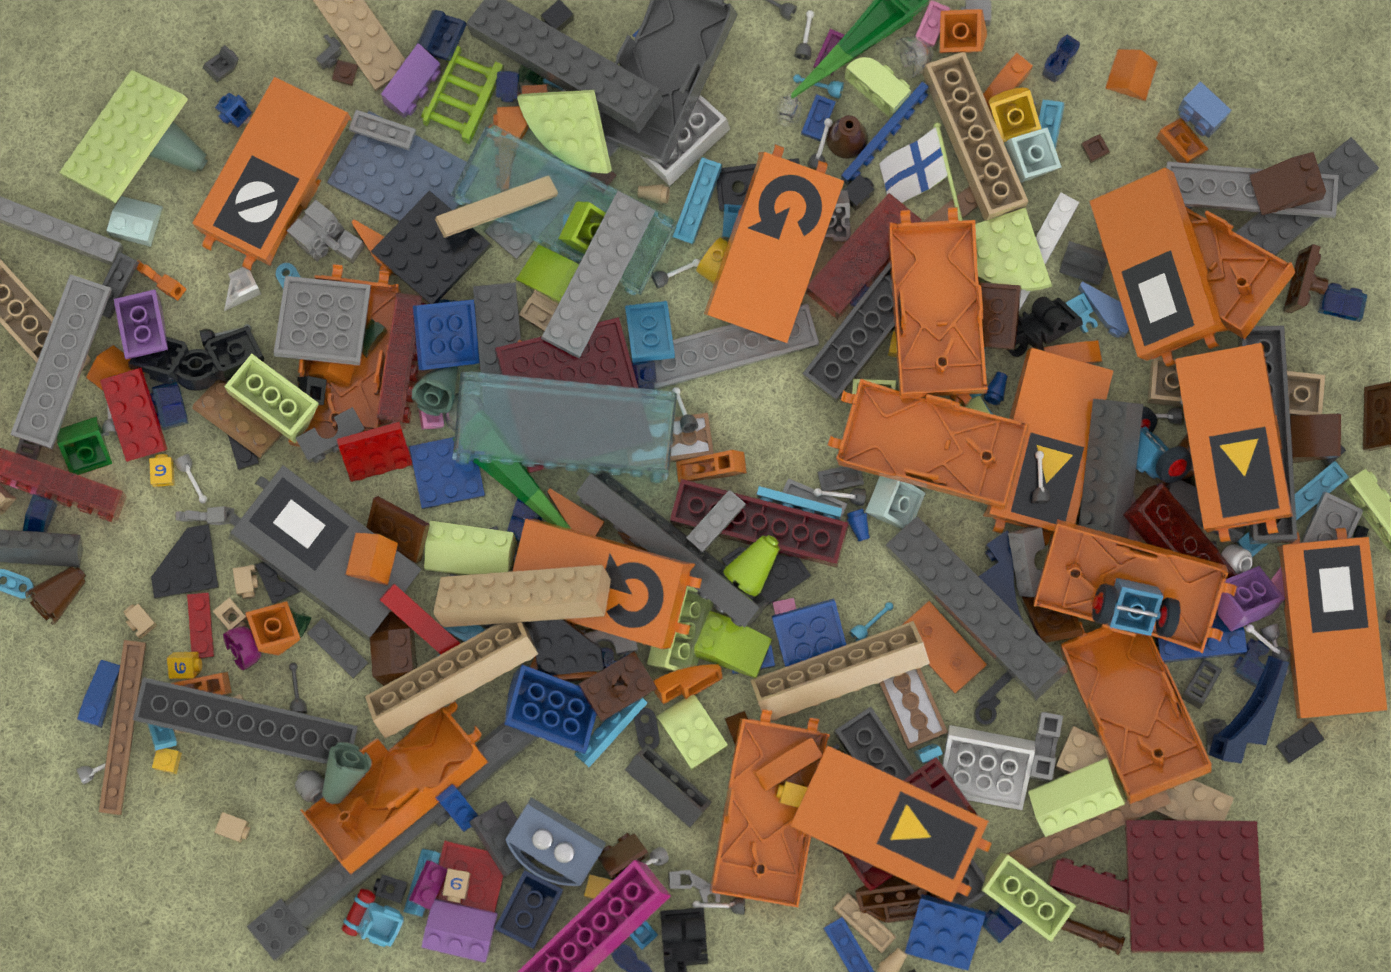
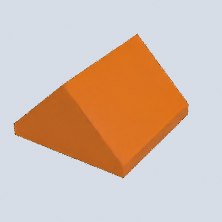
[940,9,987,53]
[1105,49,1158,101]
[1156,118,1208,163]
[86,345,145,391]
[308,360,356,386]
[345,533,398,586]
[245,601,300,655]

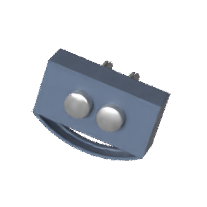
[505,797,606,886]

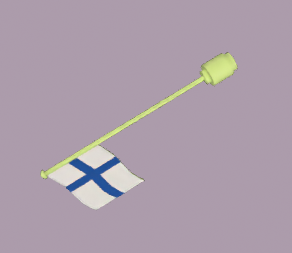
[880,123,985,283]

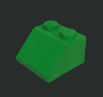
[57,417,113,477]

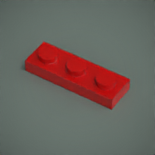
[187,592,214,658]

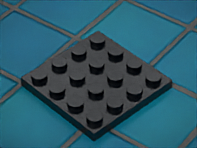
[371,190,492,304]

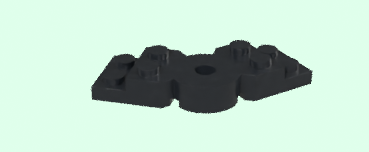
[128,326,264,391]

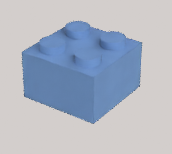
[1178,81,1231,138]

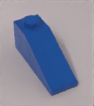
[77,660,120,728]

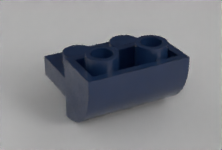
[416,10,466,61]

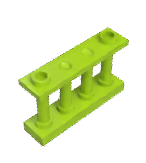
[421,45,504,144]

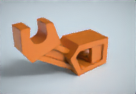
[136,260,186,301]

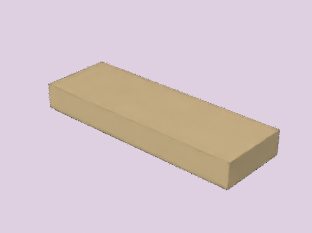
[833,893,896,954]

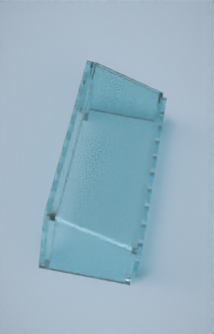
[450,123,678,296]
[452,372,677,483]

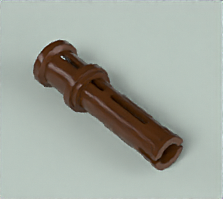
[1061,918,1126,956]

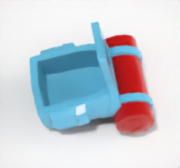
[341,888,404,947]

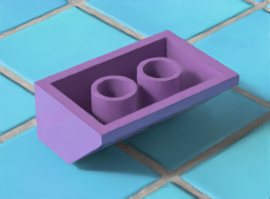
[381,44,442,119]
[1217,566,1285,631]
[421,899,498,963]

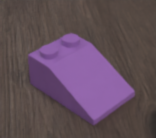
[114,290,168,359]

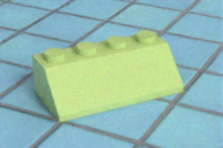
[224,354,319,443]
[1342,469,1391,553]
[424,521,517,575]
[647,586,713,672]
[1028,757,1126,837]
[982,853,1076,942]

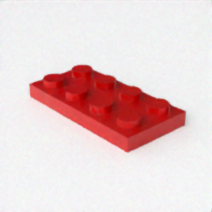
[100,368,168,462]

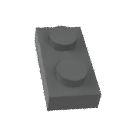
[817,466,864,492]

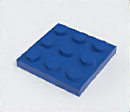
[413,299,480,370]
[409,437,485,509]
[771,598,847,667]
[905,894,986,971]

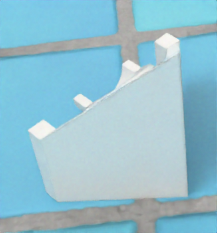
[224,267,261,311]

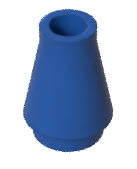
[984,372,1008,405]
[846,509,870,542]

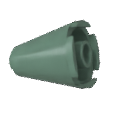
[149,121,208,173]
[412,366,458,416]
[322,742,371,804]

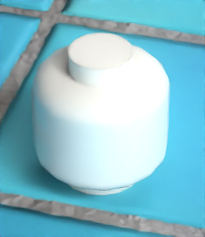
[1220,544,1252,575]

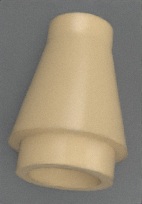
[638,184,670,205]
[877,948,908,972]

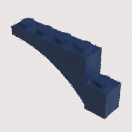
[978,530,1023,621]
[1208,655,1289,764]

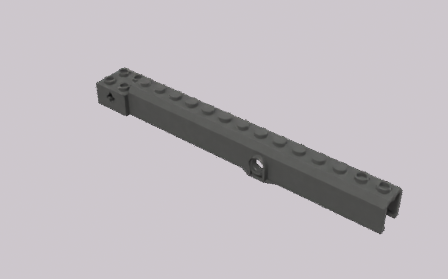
[246,721,540,961]

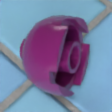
[223,626,262,671]

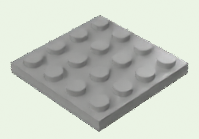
[274,276,371,365]

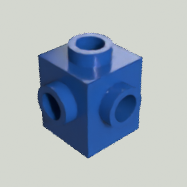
[215,93,252,128]

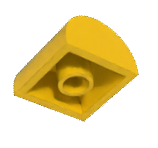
[989,88,1041,142]
[696,237,728,284]

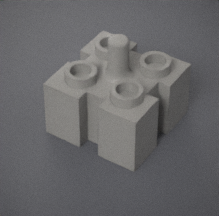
[823,190,851,242]
[287,200,345,262]

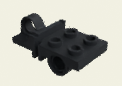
[1006,296,1083,357]
[660,907,708,972]

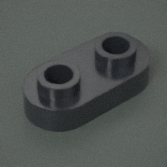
[634,707,660,750]

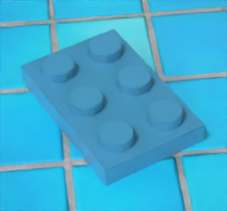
[625,301,675,363]

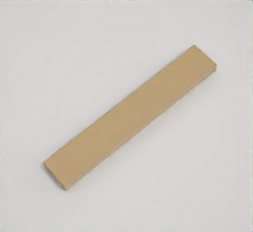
[435,175,558,238]

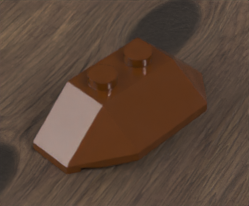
[370,611,417,686]
[855,875,945,923]

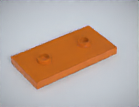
[902,601,987,694]

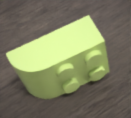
[844,57,911,118]
[656,694,728,771]

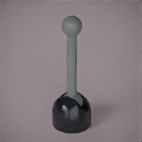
[199,324,251,347]

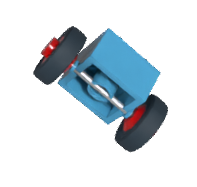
[1136,406,1193,483]
[1092,578,1181,637]

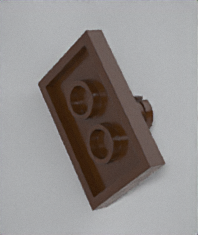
[1283,244,1329,313]
[979,282,1021,350]
[1363,382,1391,451]
[366,496,430,563]
[1021,596,1083,643]
[578,651,657,722]

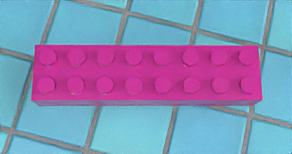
[518,860,671,972]

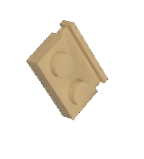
[519,290,558,331]

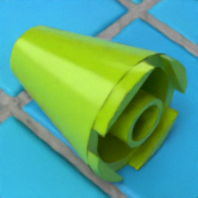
[723,535,780,596]

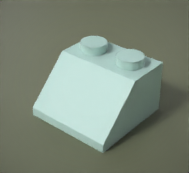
[1004,127,1061,183]
[107,196,162,247]
[866,476,925,529]

